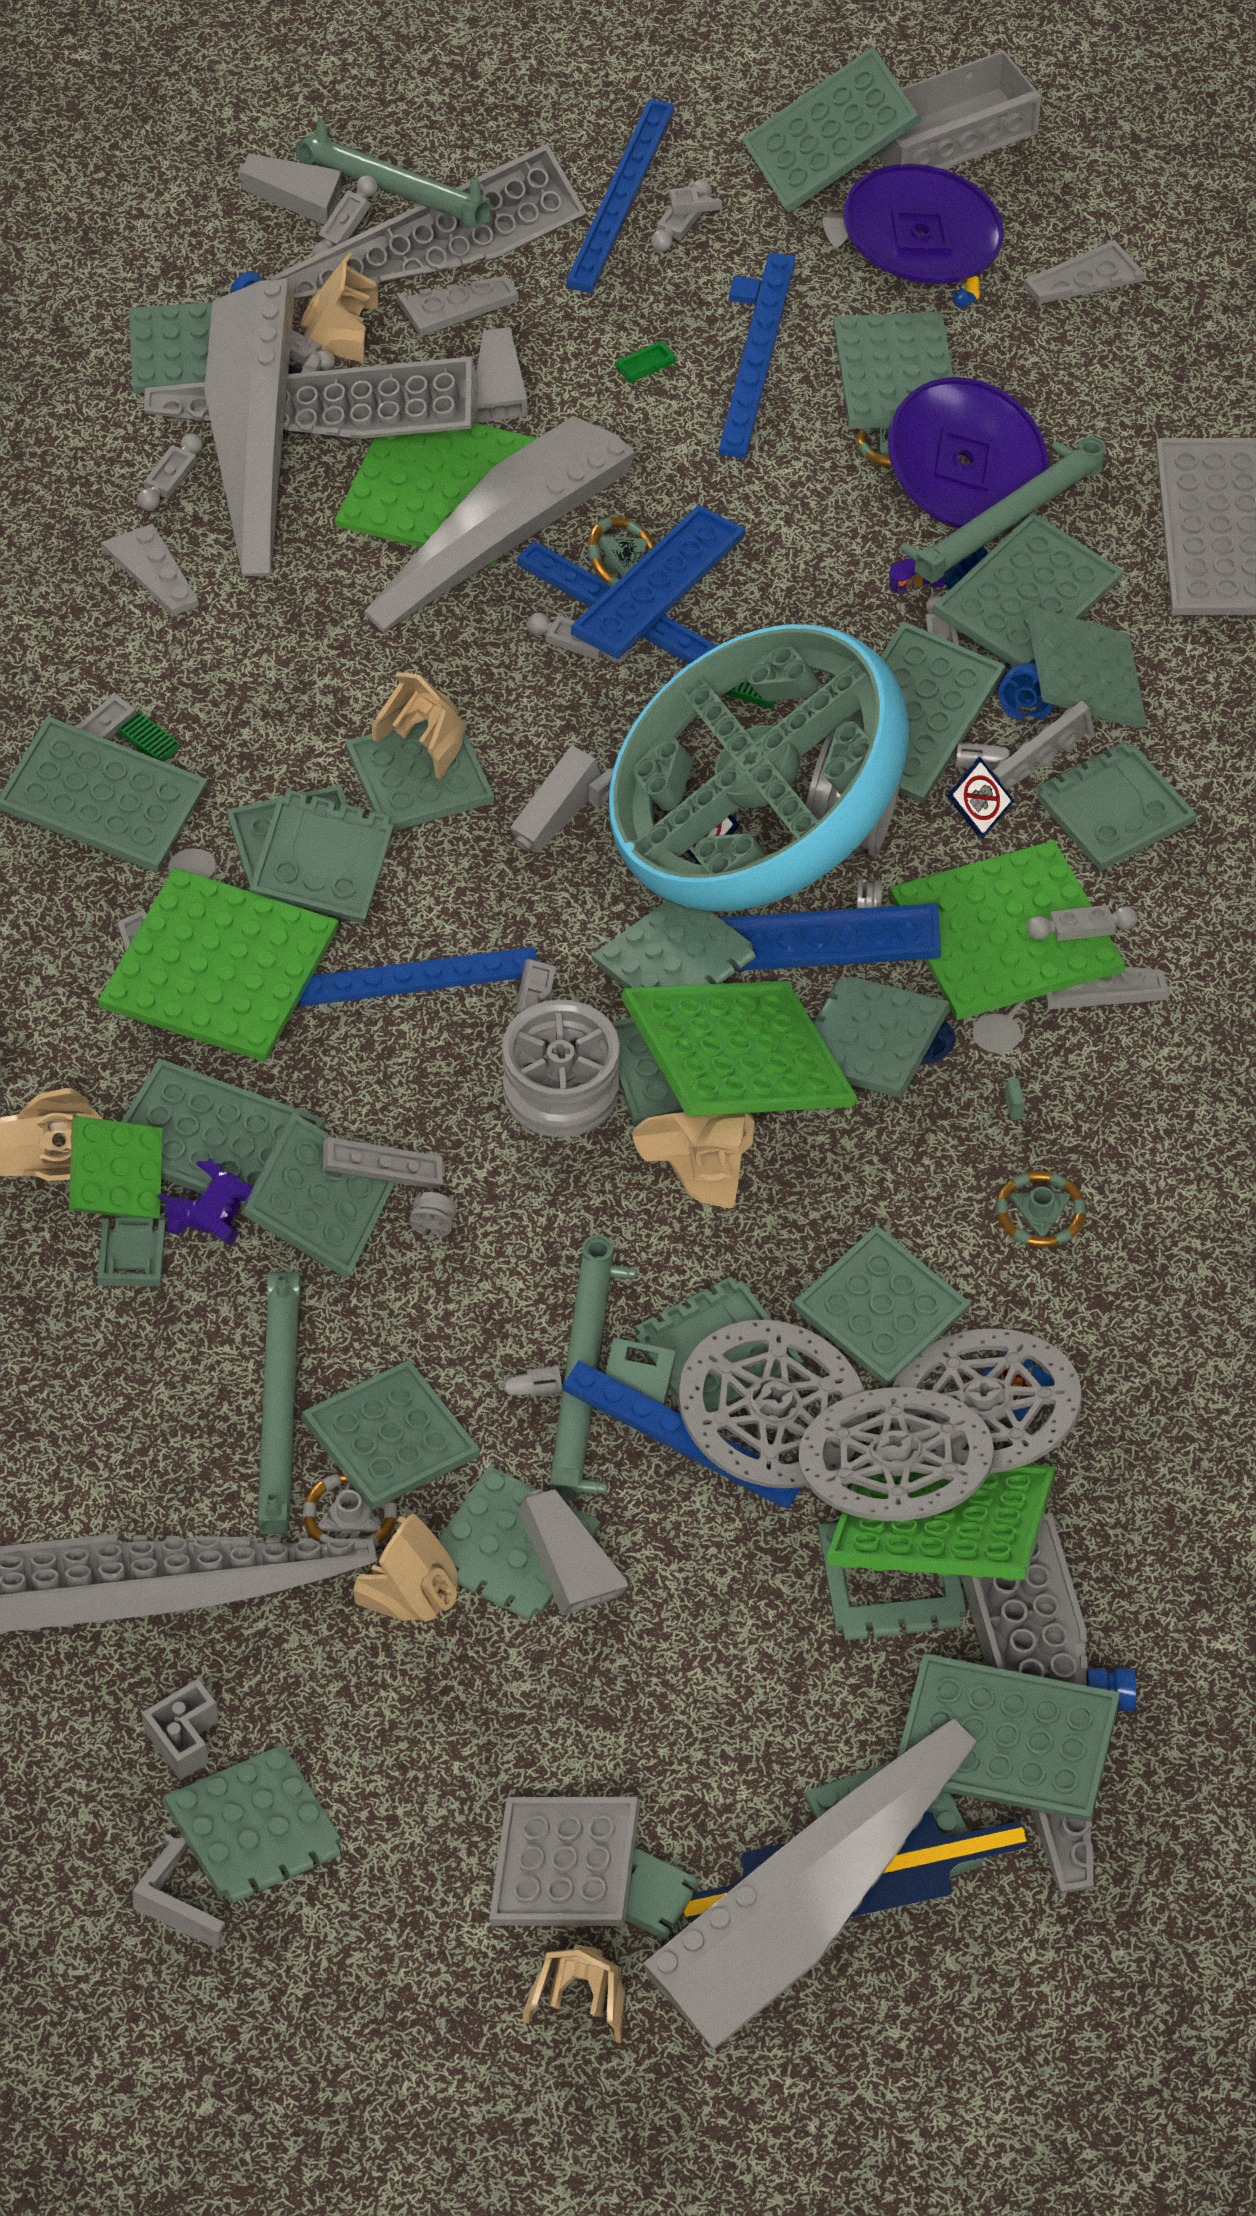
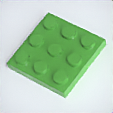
[69,1116,163,1220]

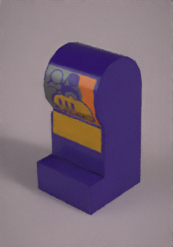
[889,558,945,594]

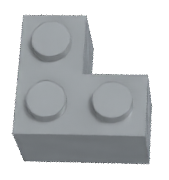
[142,1679,219,1780]

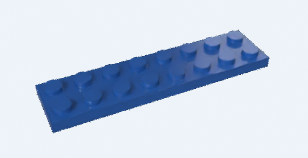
[570,505,745,659]
[719,903,941,971]

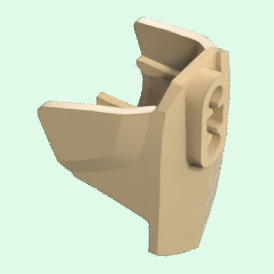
[300,252,379,362]
[372,673,466,780]
[0,1088,102,1181]
[632,1112,755,1208]
[353,1513,458,1622]
[523,1945,625,2043]

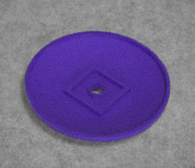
[843,164,1004,284]
[888,377,1049,528]

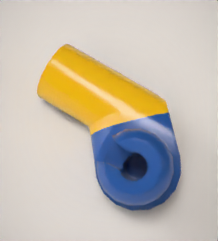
[952,276,980,307]

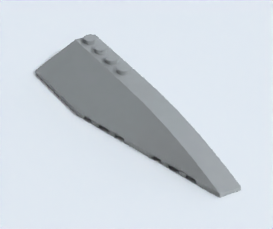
[269,144,587,300]
[204,279,294,576]
[144,356,478,439]
[364,416,635,633]
[960,1513,1094,1894]
[0,1535,377,1635]
[643,1718,977,2050]

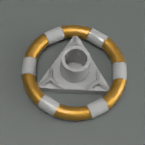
[303,1472,397,1547]

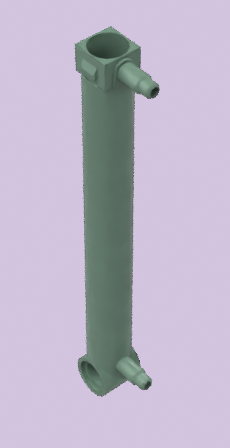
[295,119,491,228]
[901,437,1106,584]
[550,1235,637,1501]
[257,1272,301,1534]

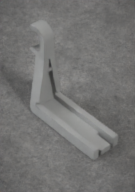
[133,1834,225,1950]

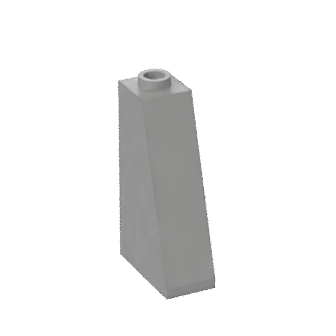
[238,153,342,225]
[473,327,528,423]
[510,745,601,853]
[518,1489,629,1615]

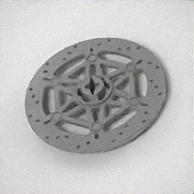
[678,1320,868,1488]
[892,1328,1082,1473]
[799,1387,994,1521]

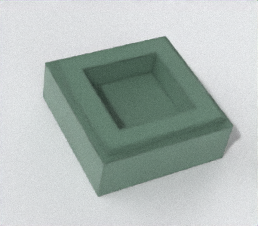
[1005,1078,1025,1120]

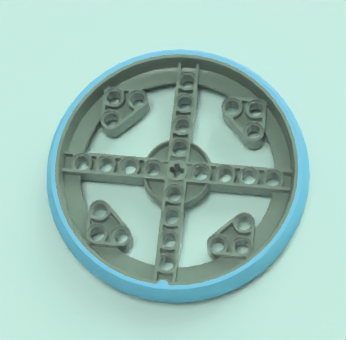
[609,624,909,911]

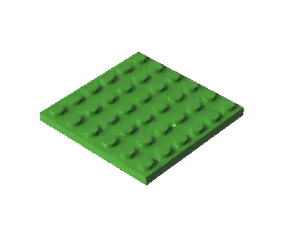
[335,422,537,567]
[889,840,1125,1020]
[98,867,339,1063]
[621,981,857,1116]
[827,1461,1055,1581]

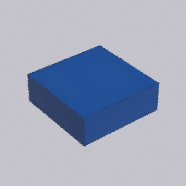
[729,276,760,305]

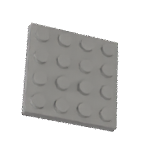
[489,1797,640,1926]

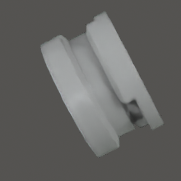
[856,879,882,909]
[409,1192,456,1237]

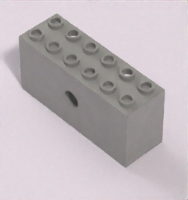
[875,50,1041,169]

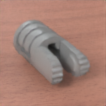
[956,742,1010,770]
[502,1365,562,1398]

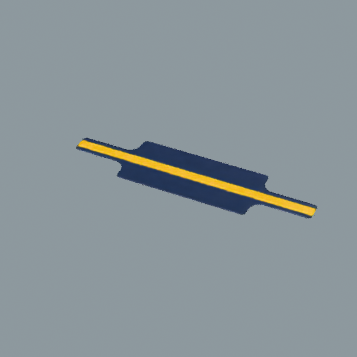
[684,1812,1027,1923]

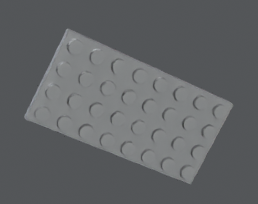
[1156,438,1256,615]

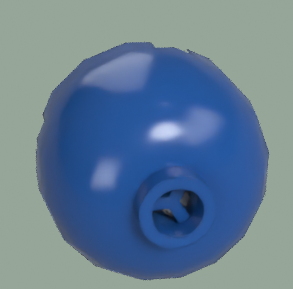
[997,663,1053,720]

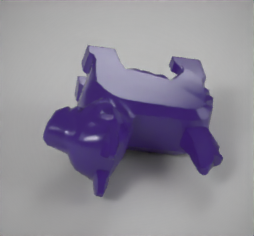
[158,1159,253,1245]

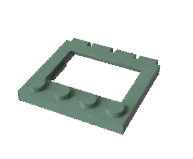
[818,1522,966,1641]

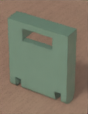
[97,1218,166,1286]
[597,1337,677,1414]
[626,1847,699,1940]

